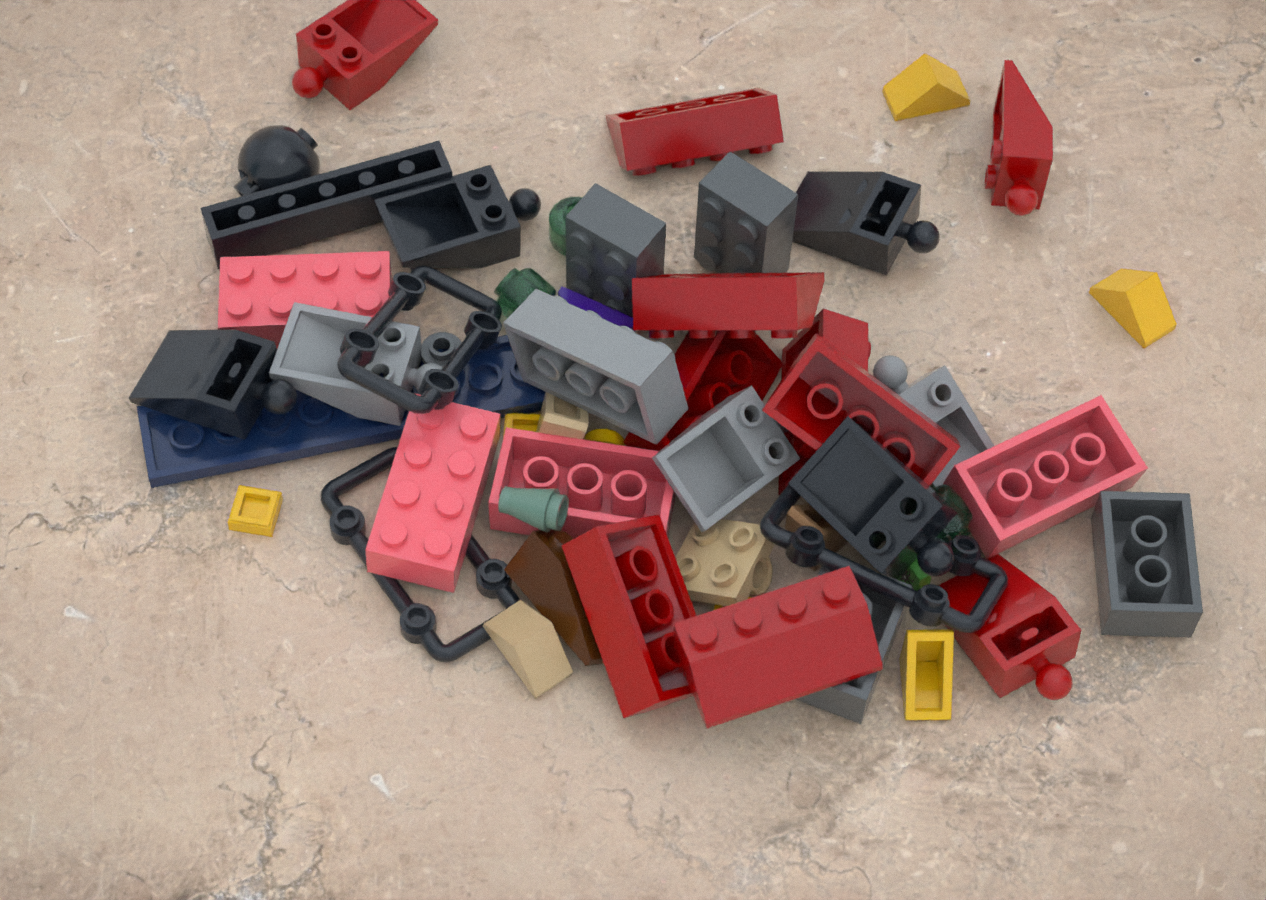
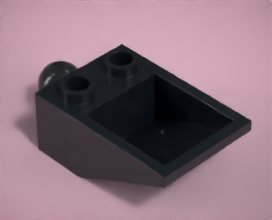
[374,165,541,268]
[792,171,940,275]
[129,330,297,440]
[788,416,958,580]

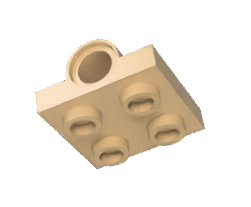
[675,519,775,606]

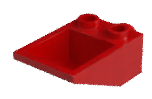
[292,0,438,111]
[984,60,1053,216]
[938,554,1081,700]

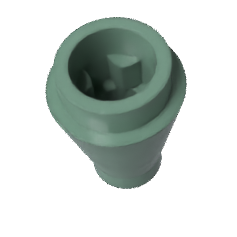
[498,486,569,533]

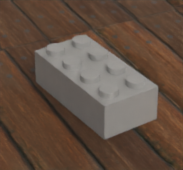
[503,289,688,445]

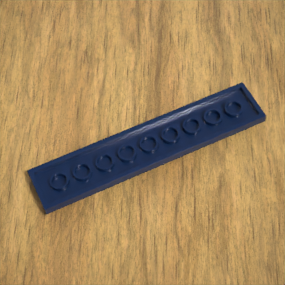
[137,335,546,488]

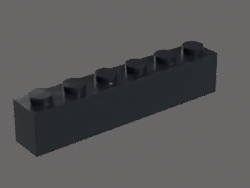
[200,141,453,269]

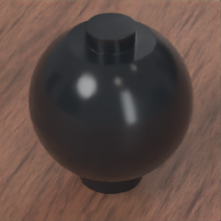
[234,125,320,196]

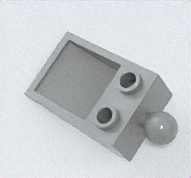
[269,302,443,426]
[873,355,994,513]
[652,386,800,532]

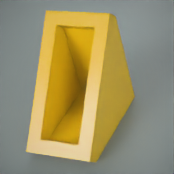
[882,53,970,121]
[1089,268,1177,349]
[899,629,954,720]

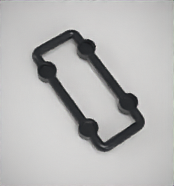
[337,266,502,414]
[320,447,520,662]
[760,484,1008,633]

